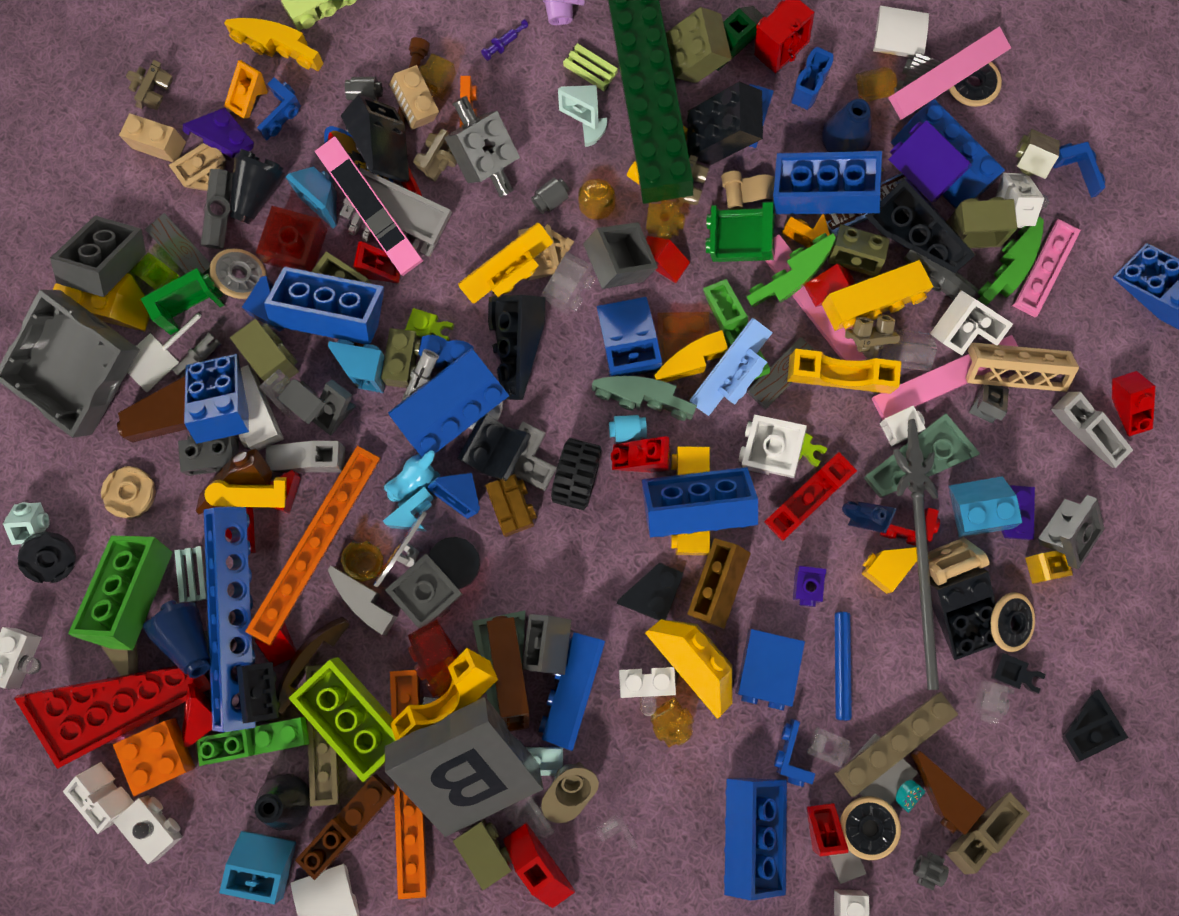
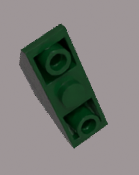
[716,6,765,71]

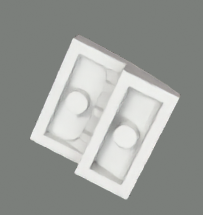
[873,6,929,58]
[291,864,360,916]

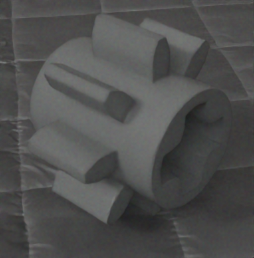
[913,852,949,890]

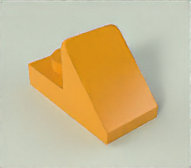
[224,60,268,119]
[782,214,830,248]

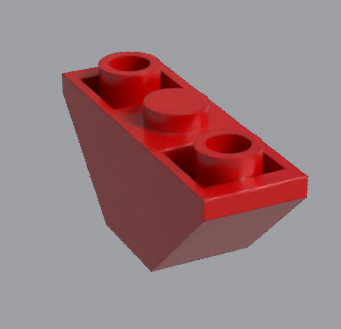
[611,436,670,473]
[503,822,575,909]

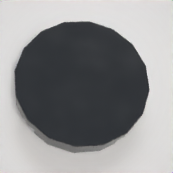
[17,532,76,583]
[429,537,481,589]

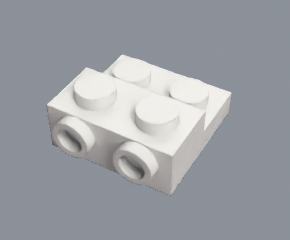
[739,414,807,478]

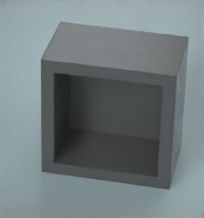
[583,222,658,289]

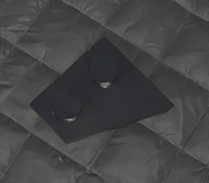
[617,563,684,621]
[1062,689,1129,762]

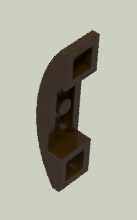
[277,617,350,714]

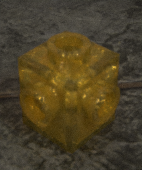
[646,200,685,239]
[651,697,694,748]

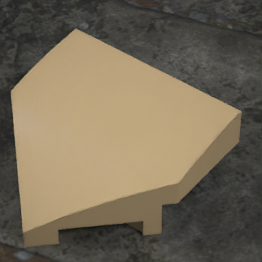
[169,143,227,191]
[517,224,574,281]

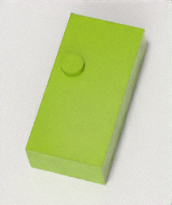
[289,657,396,782]

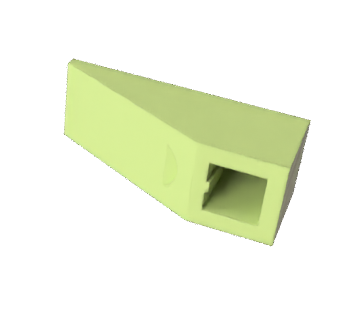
[280,0,357,31]

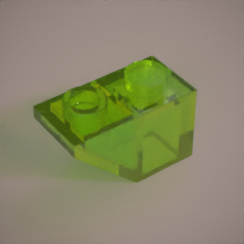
[131,253,180,290]

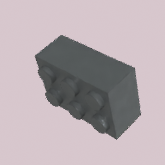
[50,215,146,297]

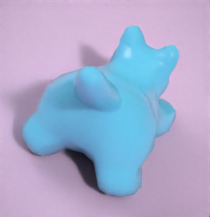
[384,450,440,507]

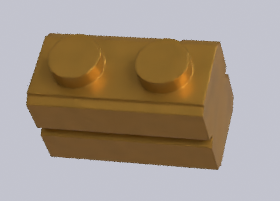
[485,474,537,537]

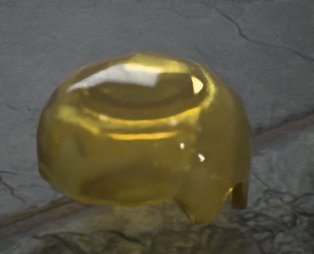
[578,178,616,220]
[341,541,384,582]

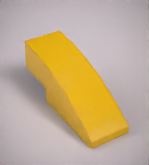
[654,330,728,383]

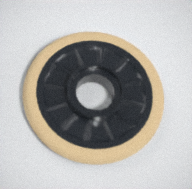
[949,62,1002,107]
[991,592,1035,652]
[840,796,901,860]

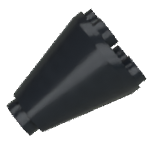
[230,149,285,224]
[254,773,312,831]

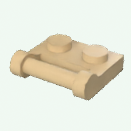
[928,537,989,586]

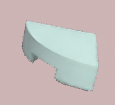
[582,118,607,147]

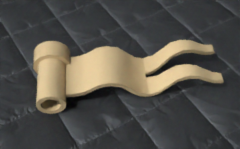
[721,171,775,210]

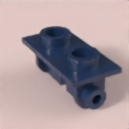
[842,501,897,533]

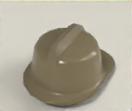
[541,762,599,823]

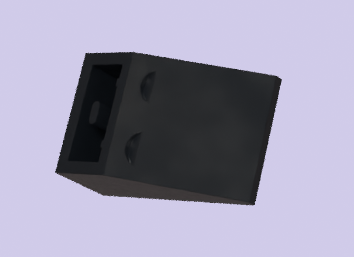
[341,94,409,183]
[930,567,997,660]

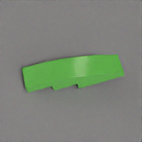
[703,279,770,379]

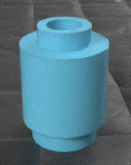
[609,415,647,442]

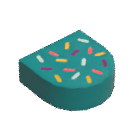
[896,780,926,813]

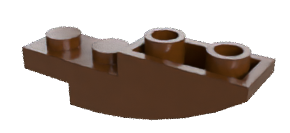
[295,774,395,880]

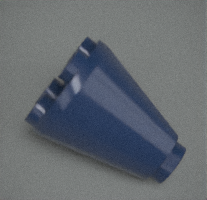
[821,99,872,152]
[143,600,210,678]

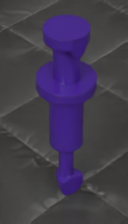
[481,19,528,61]

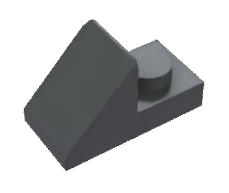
[278,379,325,424]
[312,380,356,436]
[969,384,1009,423]

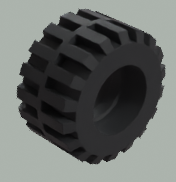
[551,438,602,511]

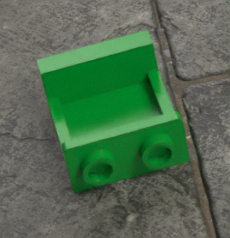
[706,202,775,262]
[141,268,224,335]

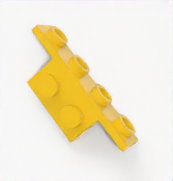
[458,223,553,303]

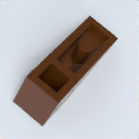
[196,448,272,515]
[910,750,986,835]

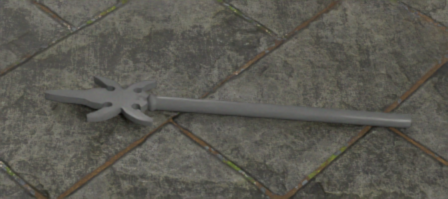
[893,419,939,690]

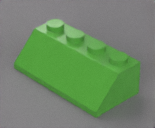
[68,536,173,650]

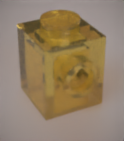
[419,53,456,99]
[856,67,897,102]

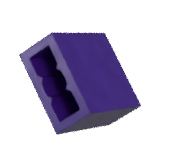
[888,120,972,203]

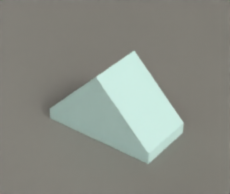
[558,85,598,129]

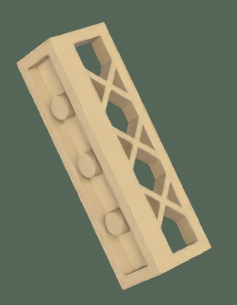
[965,342,1079,392]

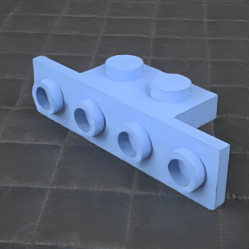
[689,318,773,416]

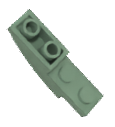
[592,376,697,421]

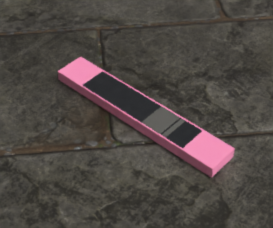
[315,136,423,276]

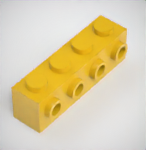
[822,260,934,331]

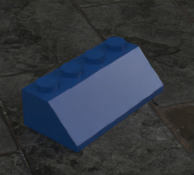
[891,99,1005,209]
[773,151,882,214]
[264,267,384,344]
[388,348,509,457]
[642,467,758,538]
[538,632,605,751]
[724,778,787,901]

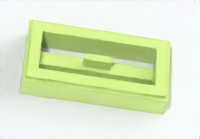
[563,43,618,91]

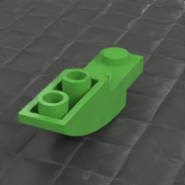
[977,217,1044,306]
[746,233,836,307]
[196,717,309,766]

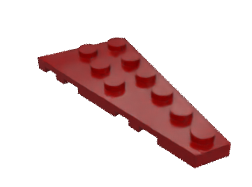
[14,666,211,769]

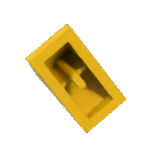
[1025,551,1073,584]

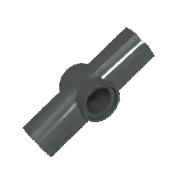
[200,169,233,249]
[903,250,979,301]

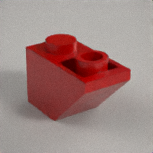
[1112,371,1156,437]

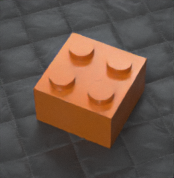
[113,718,195,797]

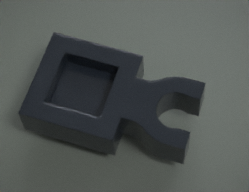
[991,653,1046,694]

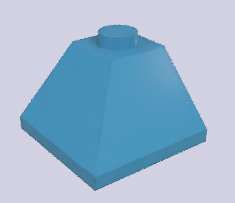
[286,166,337,229]

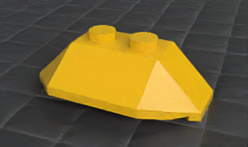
[53,273,150,331]
[645,619,733,719]

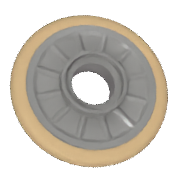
[210,248,267,299]

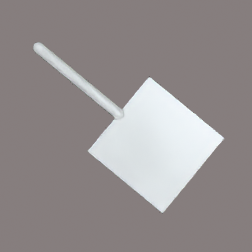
[127,313,201,392]

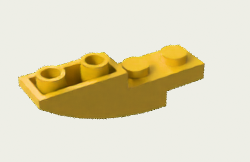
[224,18,323,71]

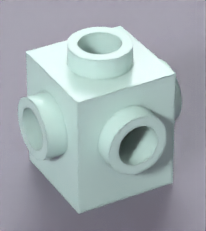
[3,502,50,545]

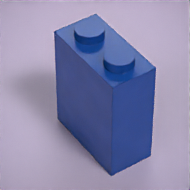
[735,629,805,711]

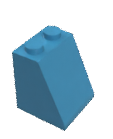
[948,476,1022,537]

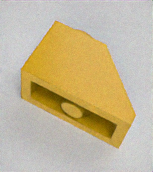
[861,547,917,594]

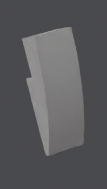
[1051,392,1133,468]
[328,566,397,636]

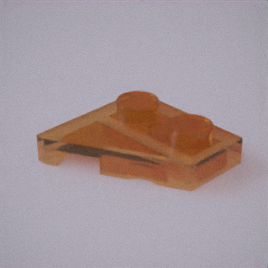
[657,312,710,362]

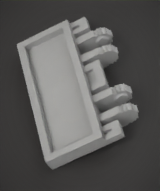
[340,168,452,257]

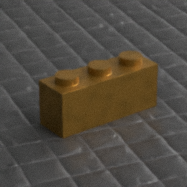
[687,538,751,629]

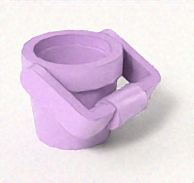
[543,0,585,25]

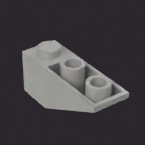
[265,441,345,472]

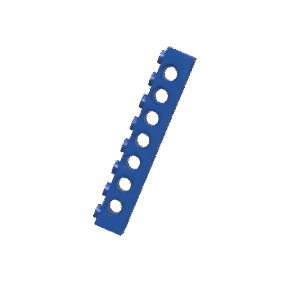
[204,507,256,732]

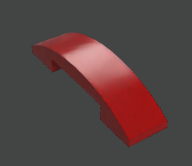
[764,452,857,541]

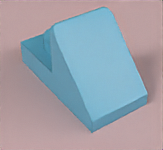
[383,487,434,531]

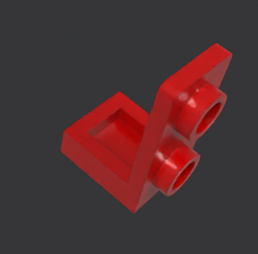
[880,507,940,546]

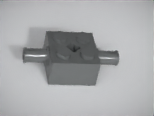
[444,96,520,197]

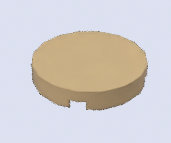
[101,466,156,519]

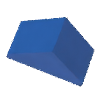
[242,276,284,331]
[426,473,480,519]

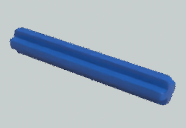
[835,612,852,721]

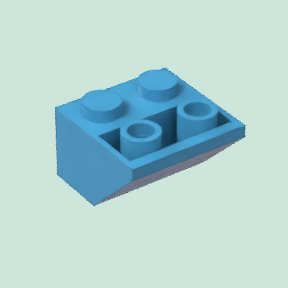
[328,339,385,393]
[219,831,296,905]

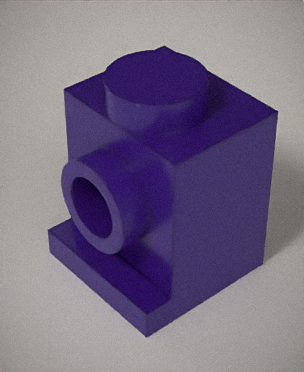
[793,566,826,607]

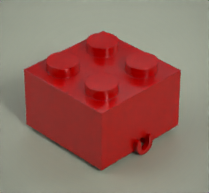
[754,0,815,74]

